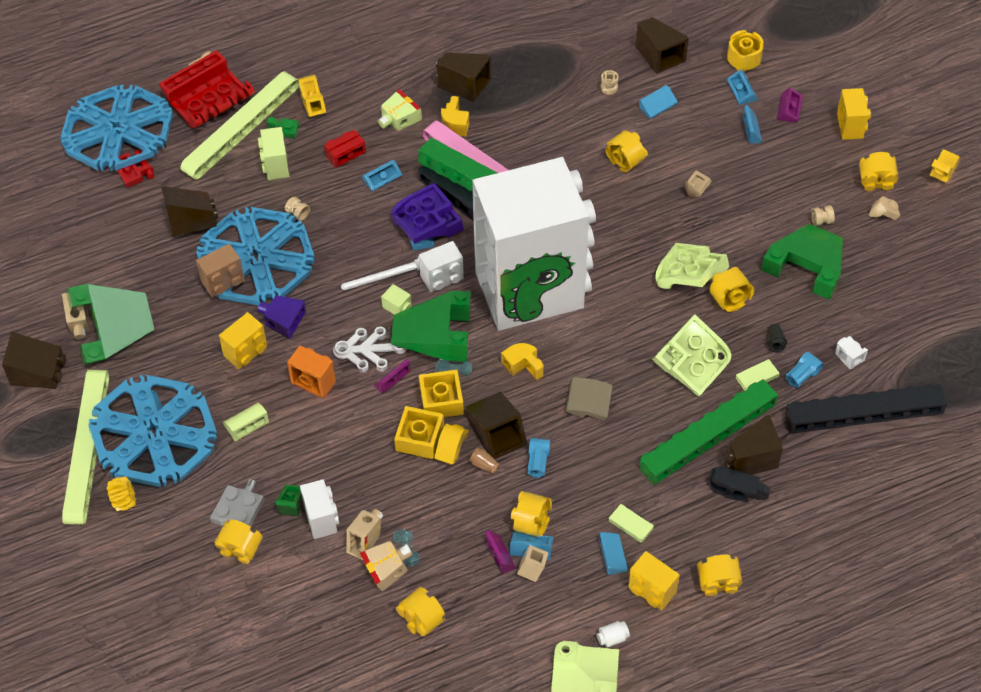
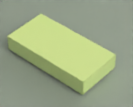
[736,359,779,391]
[609,504,654,543]

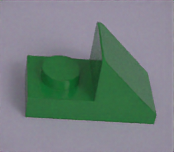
[276,484,302,517]

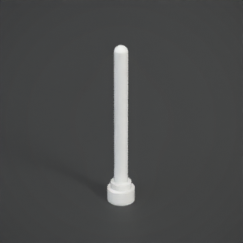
[341,257,420,291]

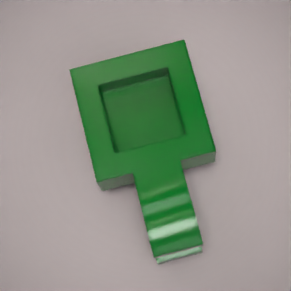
[267,117,299,139]

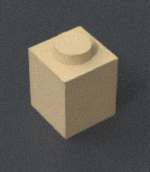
[517,545,548,582]

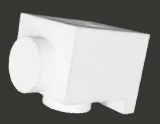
[835,336,868,369]

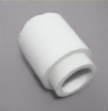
[597,621,630,648]

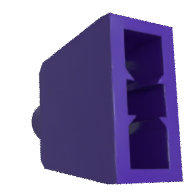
[258,295,306,339]

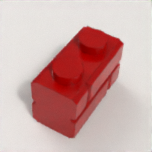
[324,129,366,168]

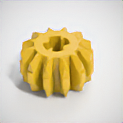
[107,476,136,511]

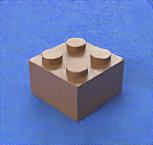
[196,243,245,297]

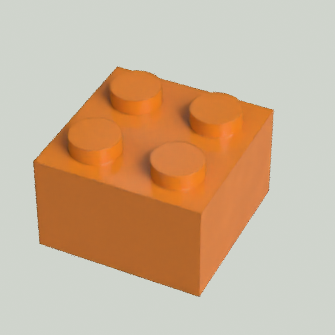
[287,345,336,399]

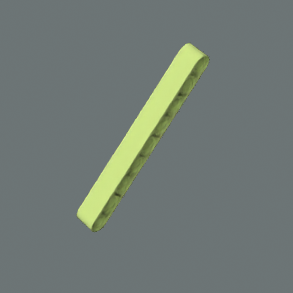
[181,71,299,180]
[62,370,109,525]

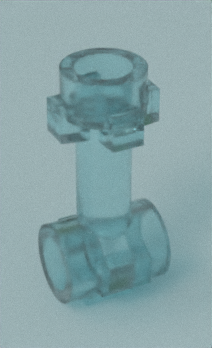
[436,359,472,376]
[393,529,420,567]

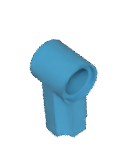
[785,351,824,388]
[528,438,550,478]

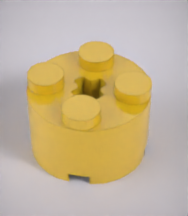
[727,30,764,72]
[605,130,648,172]
[859,152,898,191]
[710,267,754,312]
[511,491,552,537]
[215,519,263,564]
[697,555,743,596]
[396,587,446,636]

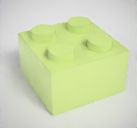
[258,127,289,180]

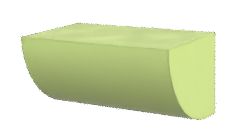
[223,403,269,441]

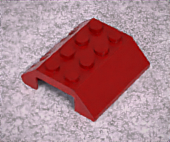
[159,50,255,128]

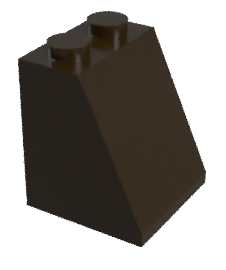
[636,17,689,74]
[436,52,491,102]
[161,186,219,236]
[2,332,66,389]
[466,391,528,459]
[725,415,783,475]

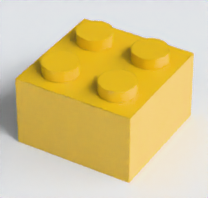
[837,88,871,140]
[219,312,268,369]
[419,370,464,417]
[394,406,444,459]
[629,551,680,611]

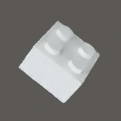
[419,241,464,293]
[300,479,339,539]

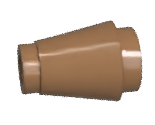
[469,447,500,474]

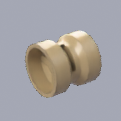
[601,70,619,95]
[285,196,310,221]
[811,205,835,226]

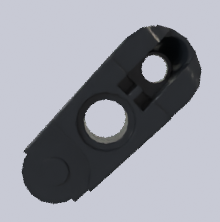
[709,467,770,503]

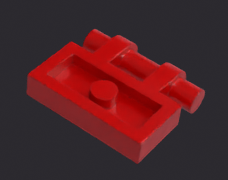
[117,150,155,188]

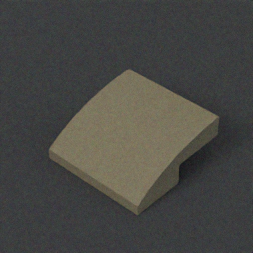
[565,377,613,421]

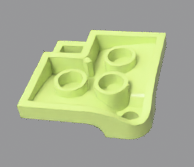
[655,243,729,289]
[652,314,731,396]
[551,641,619,692]

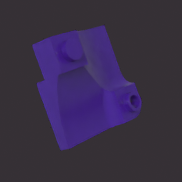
[391,183,464,244]

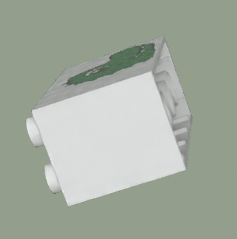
[473,157,596,331]

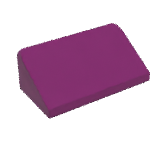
[777,87,803,123]
[374,359,411,394]
[485,530,516,574]

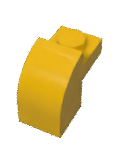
[298,74,326,117]
[441,96,469,137]
[930,149,961,183]
[501,343,544,380]
[434,424,469,464]

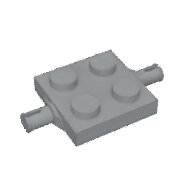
[210,479,265,526]

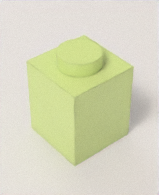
[381,284,412,315]

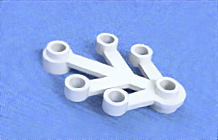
[333,327,407,373]

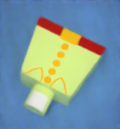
[378,89,422,131]

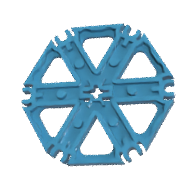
[60,85,173,171]
[196,207,315,305]
[88,375,217,487]

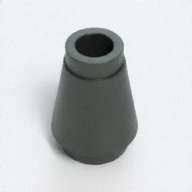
[768,323,787,352]

